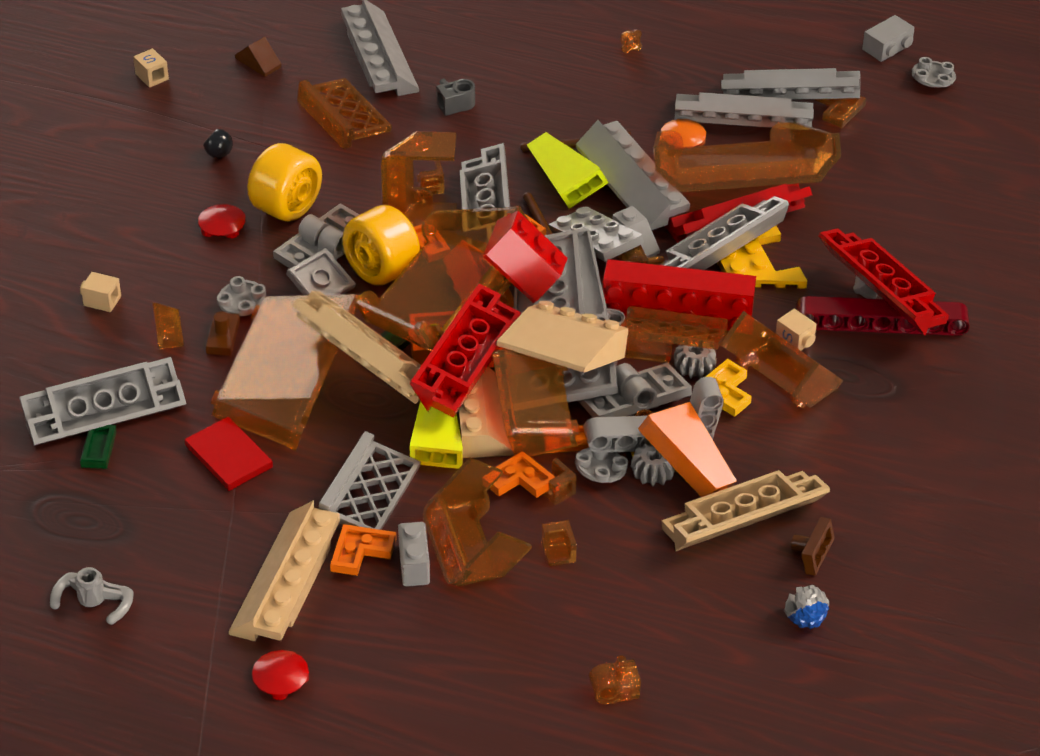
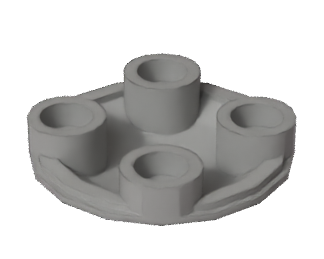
[912,57,956,88]
[217,276,266,316]
[575,448,628,483]

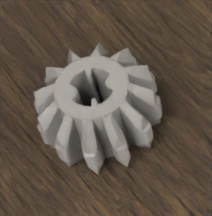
[674,338,717,379]
[631,443,675,486]

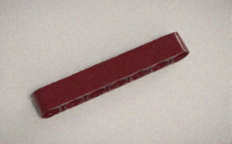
[796,296,970,336]

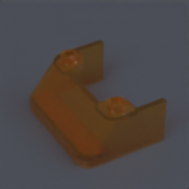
[381,131,457,231]
[720,311,843,409]
[423,457,532,586]

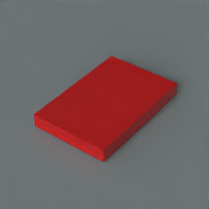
[184,416,273,491]

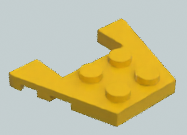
[717,226,807,289]

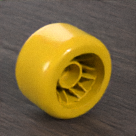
[247,143,322,221]
[342,205,420,285]

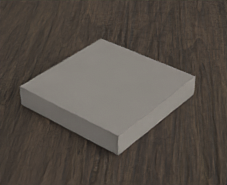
[286,248,356,300]

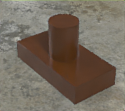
[206,311,240,356]
[791,517,835,575]

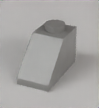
[613,206,660,263]

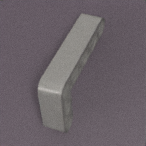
[583,377,724,453]

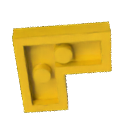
[706,359,752,417]

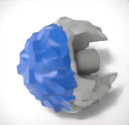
[784,585,829,629]

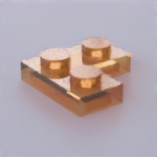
[815,96,866,128]

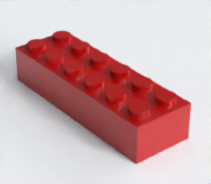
[603,259,756,333]

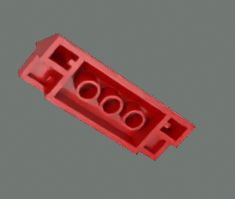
[665,180,812,243]
[819,228,949,336]
[410,283,522,418]

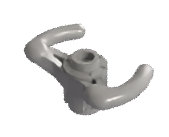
[50,567,134,625]

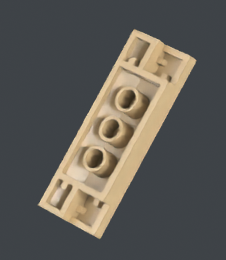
[292,290,421,404]
[661,470,830,551]
[229,500,340,641]

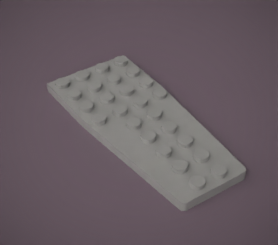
[512,228,618,411]

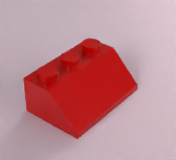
[483,211,568,303]

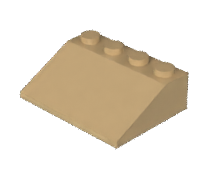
[496,301,629,373]

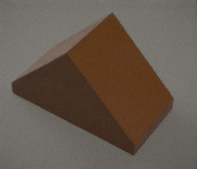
[235,36,282,77]

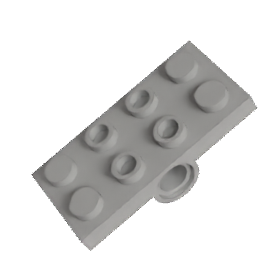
[273,203,359,268]
[548,207,644,262]
[578,363,692,418]

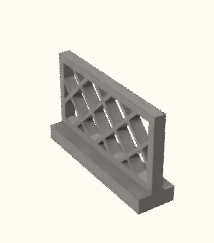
[318,431,421,530]

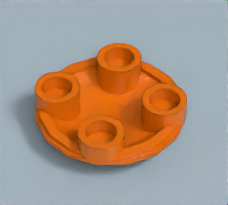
[661,119,706,153]

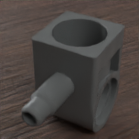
[436,78,475,116]

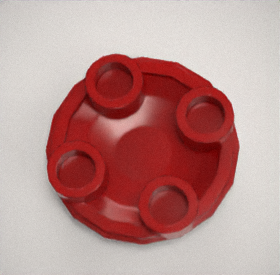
[198,204,246,238]
[252,650,309,700]

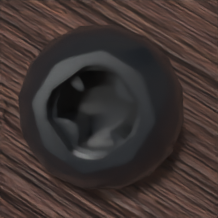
[203,129,233,158]

